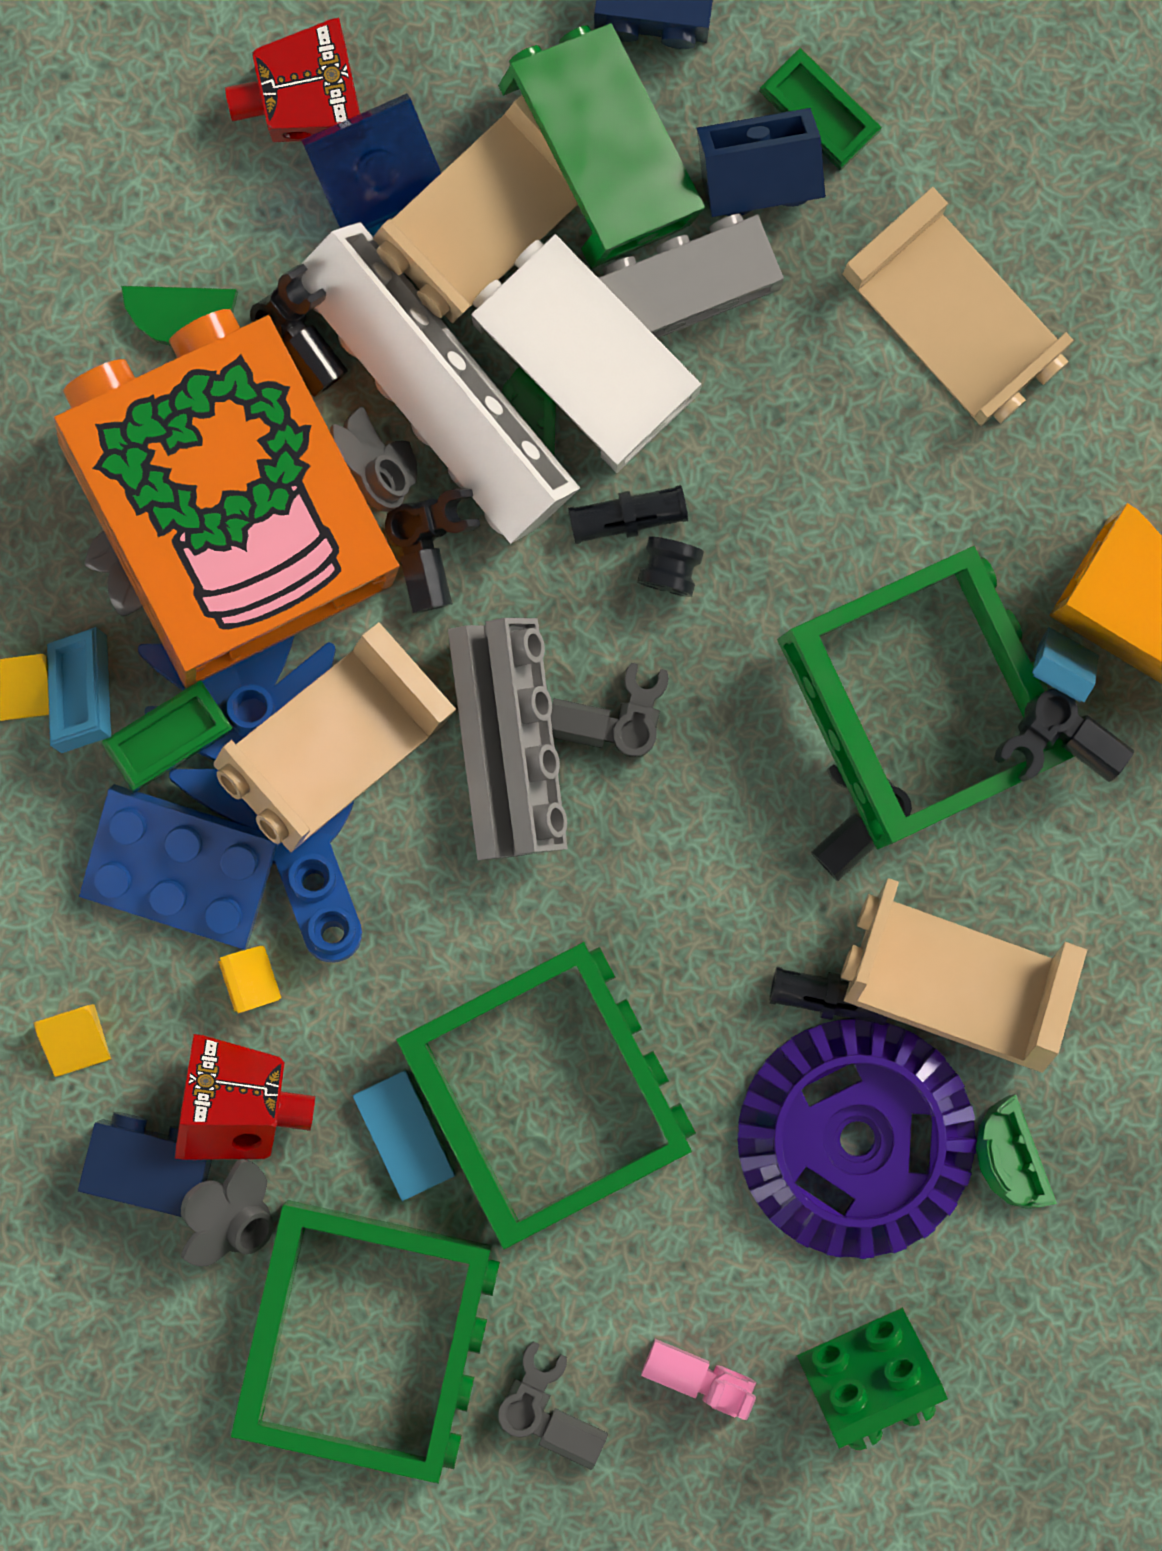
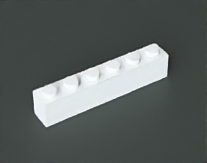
[302,222,580,544]

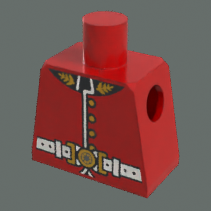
[225,18,365,142]
[175,1034,316,1160]

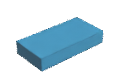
[47,627,111,753]
[1032,627,1099,702]
[352,1070,456,1201]

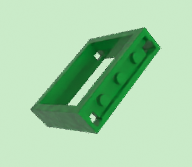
[777,546,1075,850]
[396,942,696,1250]
[231,1200,500,1484]

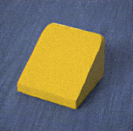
[0,654,49,721]
[218,946,281,1013]
[33,1004,111,1077]

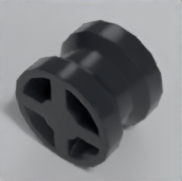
[637,536,704,597]

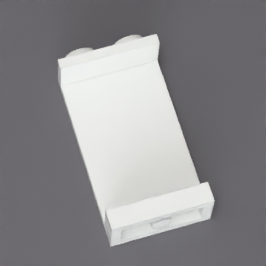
[471,234,701,473]

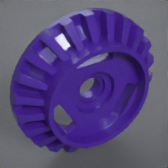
[737,1019,977,1259]

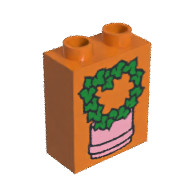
[54,309,400,689]

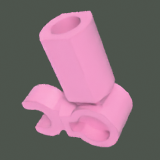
[641,1339,757,1420]

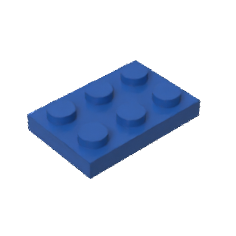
[79,784,278,950]

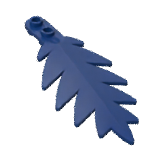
[138,636,362,963]

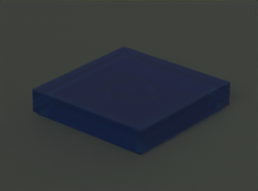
[301,93,441,237]

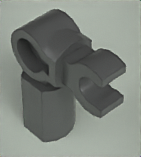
[551,663,669,757]
[498,1341,608,1470]

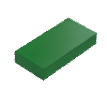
[759,48,882,171]
[101,680,233,793]

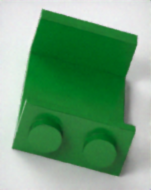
[498,23,705,269]

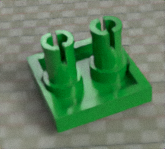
[796,1307,948,1450]

